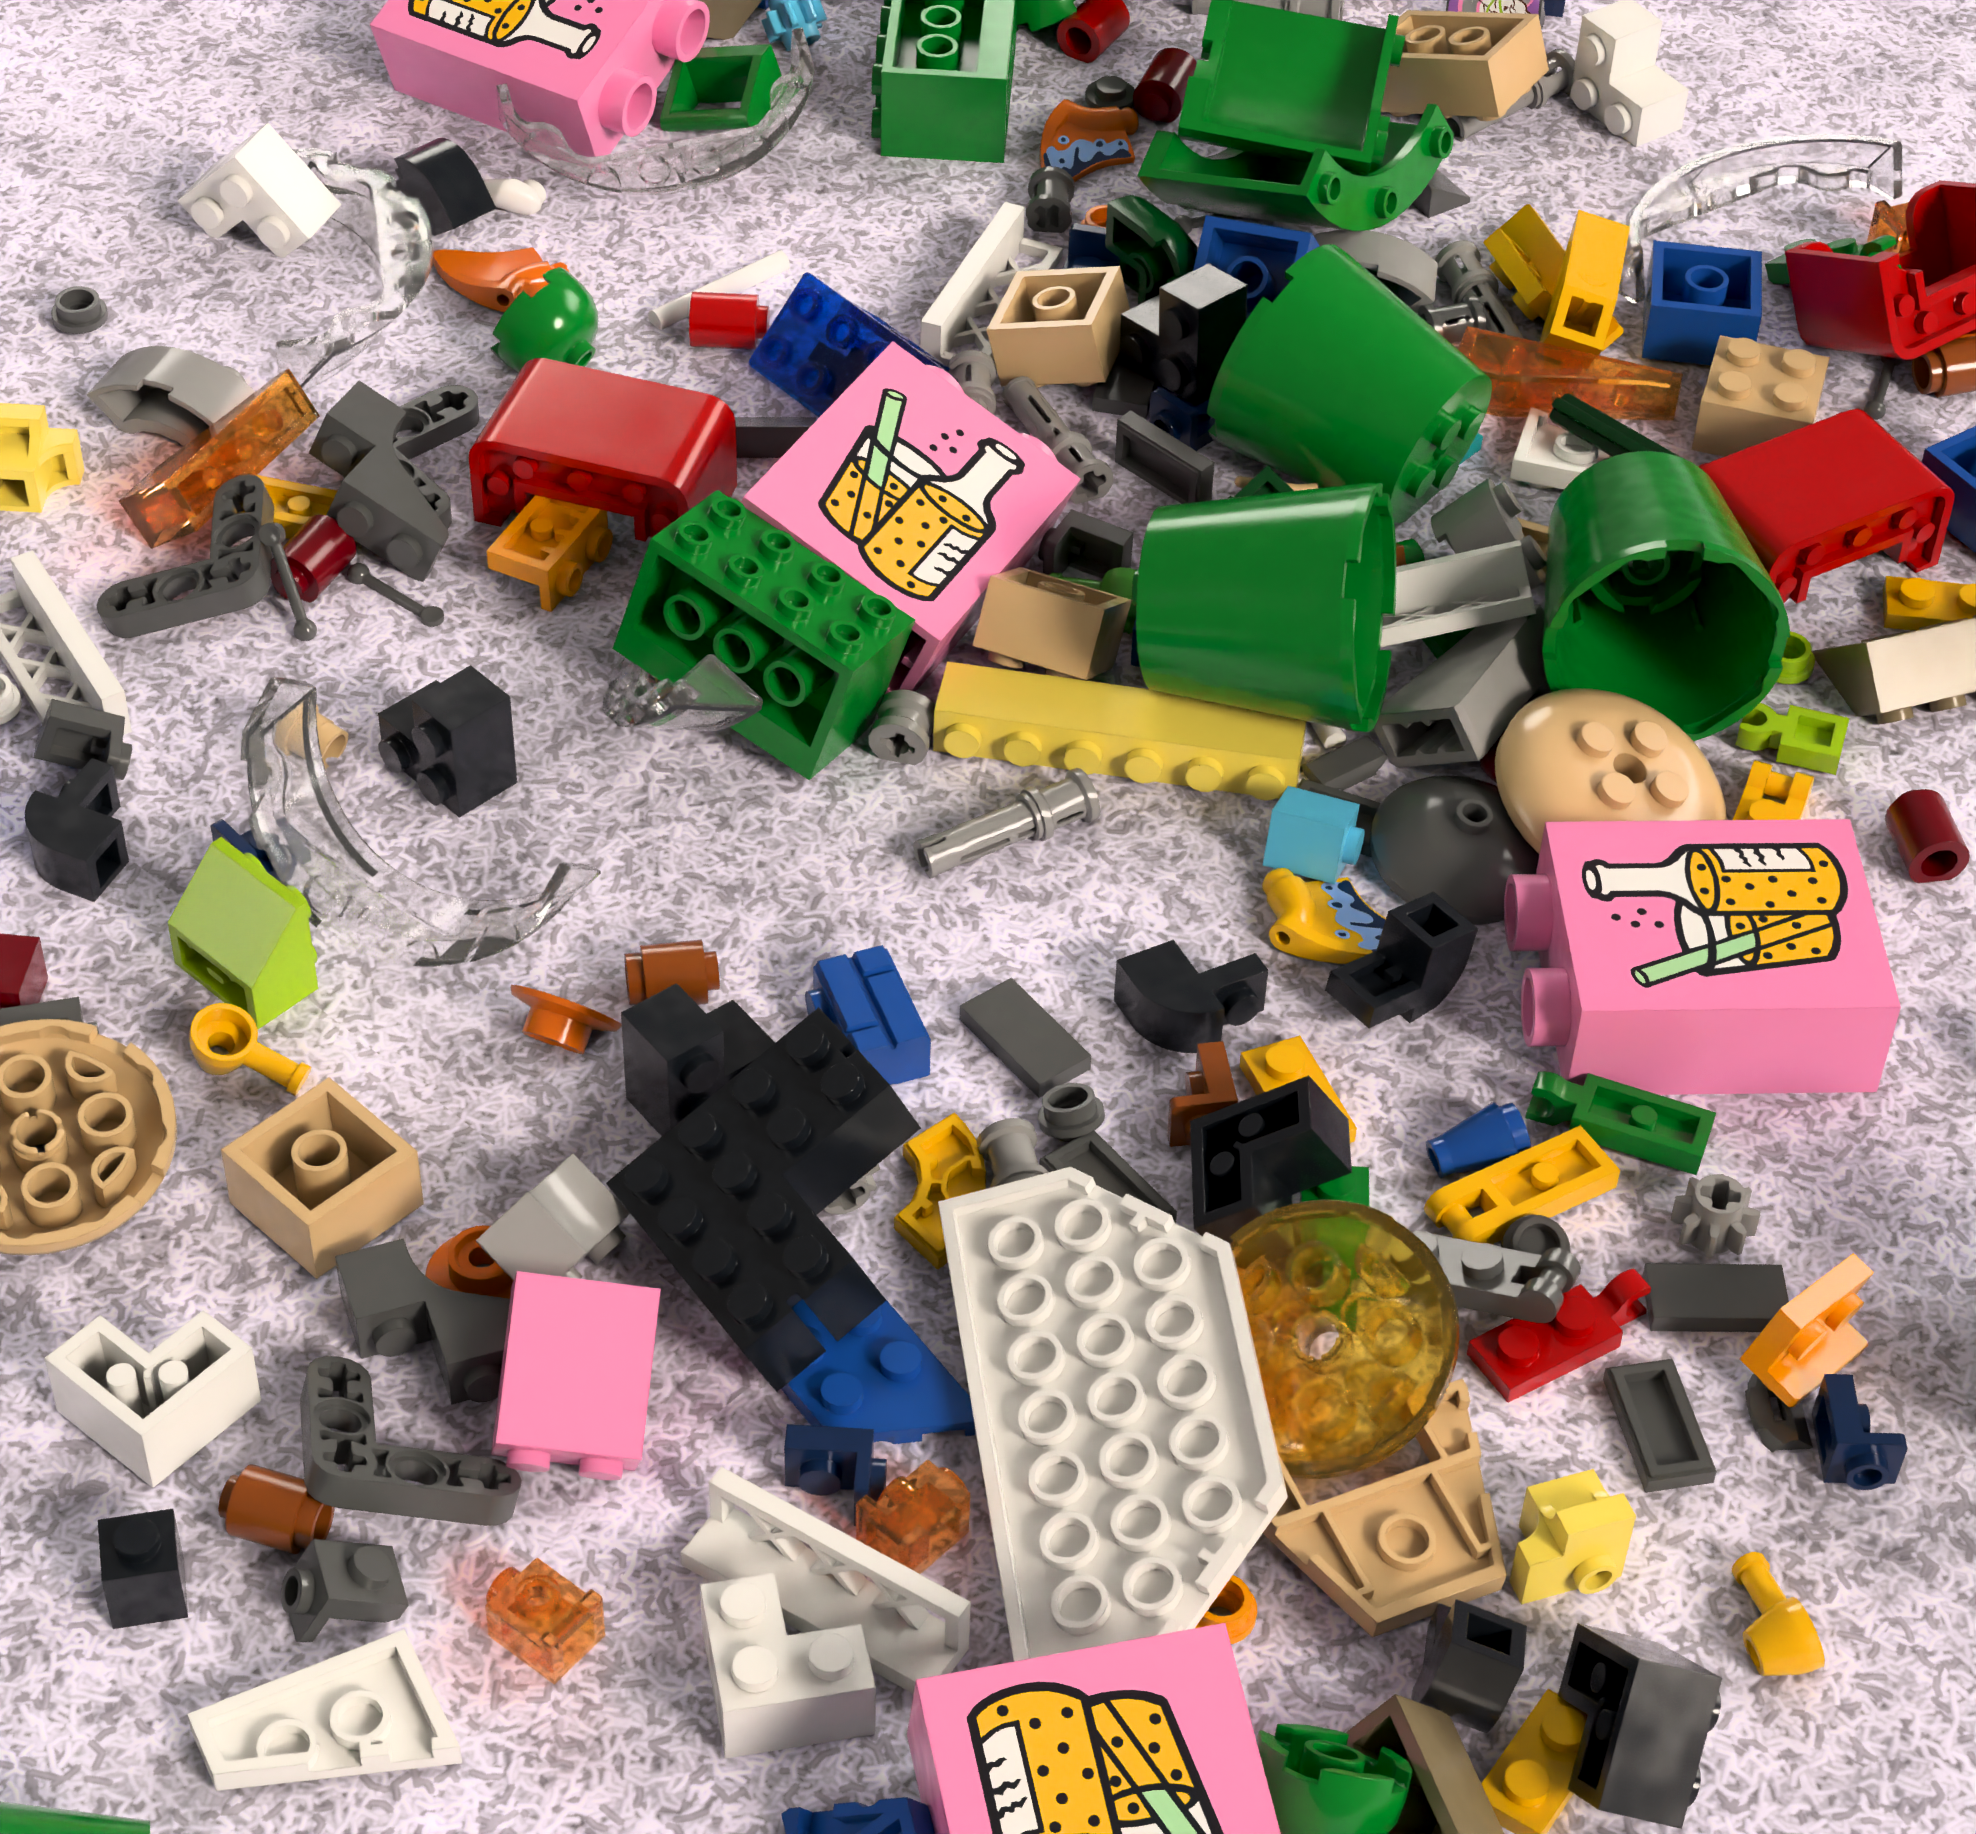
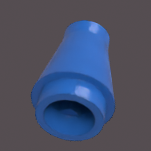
[1426,1102,1531,1179]

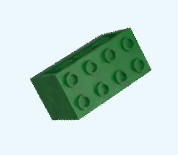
[871,0,1017,163]
[612,490,916,780]

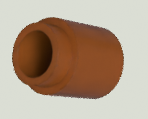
[1912,336,1976,398]
[624,939,720,1005]
[218,1464,335,1554]

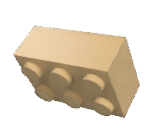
[1381,10,1549,121]

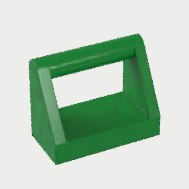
[660,44,787,132]

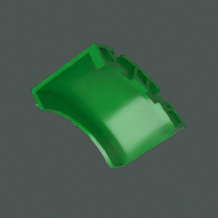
[1178,0,1405,174]
[1137,104,1454,231]

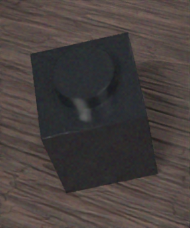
[98,1508,188,1629]

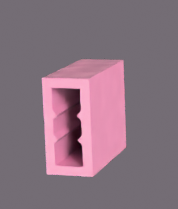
[491,1271,661,1480]

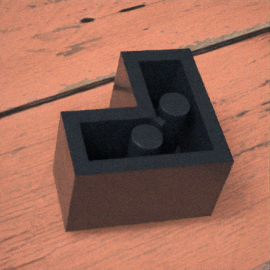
[1120,263,1248,406]
[378,665,517,818]
[621,983,775,1136]
[1190,1075,1352,1268]
[1558,1623,1722,1829]

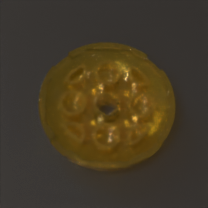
[1230,1200,1459,1479]

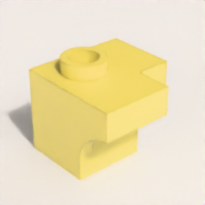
[0,403,85,513]
[1509,1469,1636,1605]

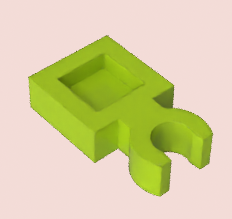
[1735,703,1849,775]

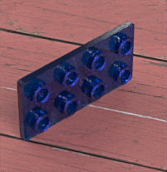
[749,272,958,417]

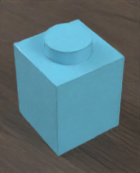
[1262,786,1365,884]

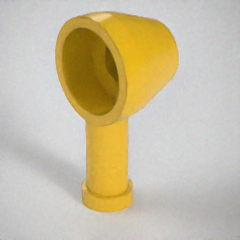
[189,1003,312,1096]
[1732,1552,1825,1676]

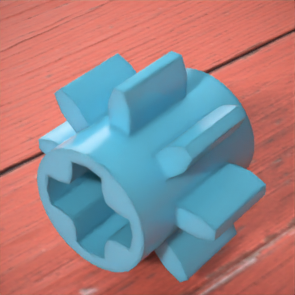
[761,0,827,51]

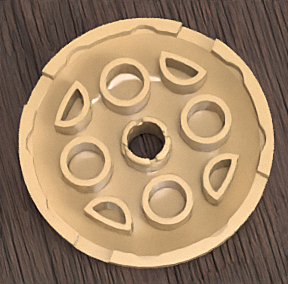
[1495,688,1727,854]
[0,1019,177,1255]

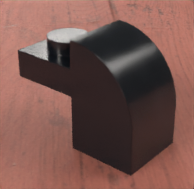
[381,138,496,236]
[25,758,129,902]
[1325,892,1478,1028]
[1114,940,1268,1053]
[1411,1599,1527,1733]

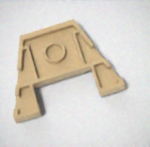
[1263,1378,1507,1638]

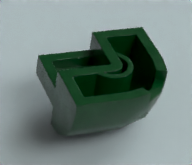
[1105,195,1198,305]

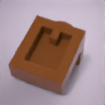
[1167,1041,1238,1147]

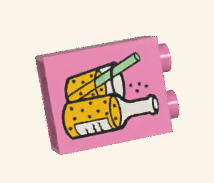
[370,0,710,166]
[741,341,1081,694]
[1504,819,1901,1095]
[907,1623,1281,1834]

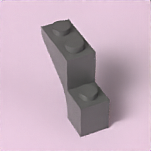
[309,380,449,582]
[335,1238,510,1405]

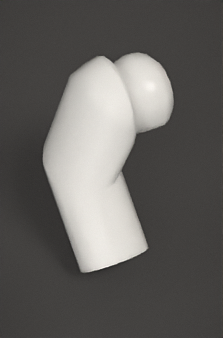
[483,179,546,215]

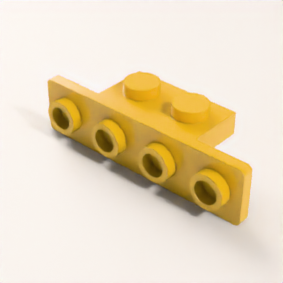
[1483,204,1624,351]

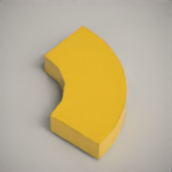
[894,1112,986,1270]

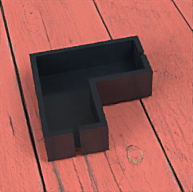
[606,1007,921,1392]

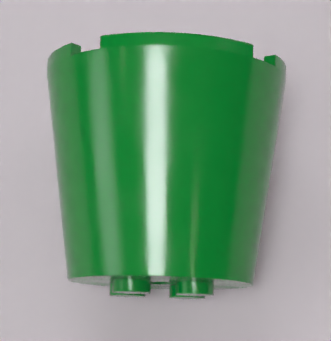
[1207,244,1492,524]
[1542,451,1790,741]
[1132,483,1397,732]

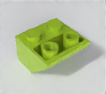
[168,837,318,1029]

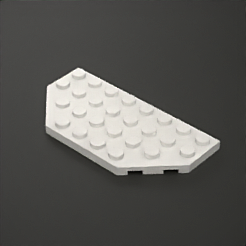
[938,1167,1288,1661]

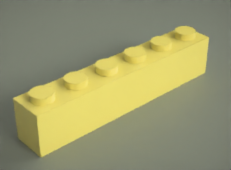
[933,661,1307,800]

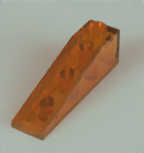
[1458,326,1683,420]
[118,369,320,549]

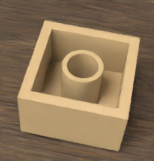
[986,266,1130,388]
[1691,335,1830,457]
[972,567,1132,680]
[221,1077,424,1279]

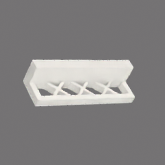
[920,202,1063,375]
[1381,540,1536,647]
[0,550,132,734]
[681,1467,971,1694]

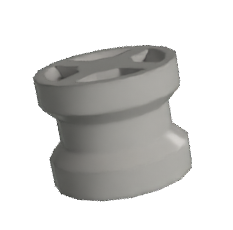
[868,689,935,765]

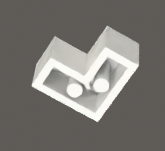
[1570,0,1689,147]
[177,123,342,258]
[45,1310,261,1488]
[700,1573,876,1759]

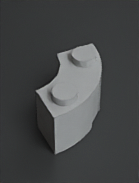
[1313,230,1438,313]
[87,346,260,454]
[1431,477,1547,590]
[476,1153,630,1281]

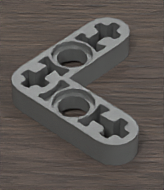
[343,385,479,529]
[96,474,274,638]
[300,1356,522,1526]

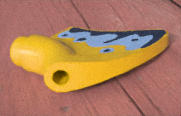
[1262,868,1386,964]

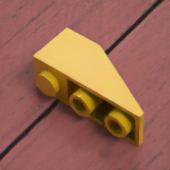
[1535,210,1630,374]

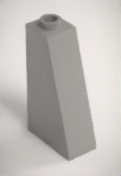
[1374,604,1546,768]

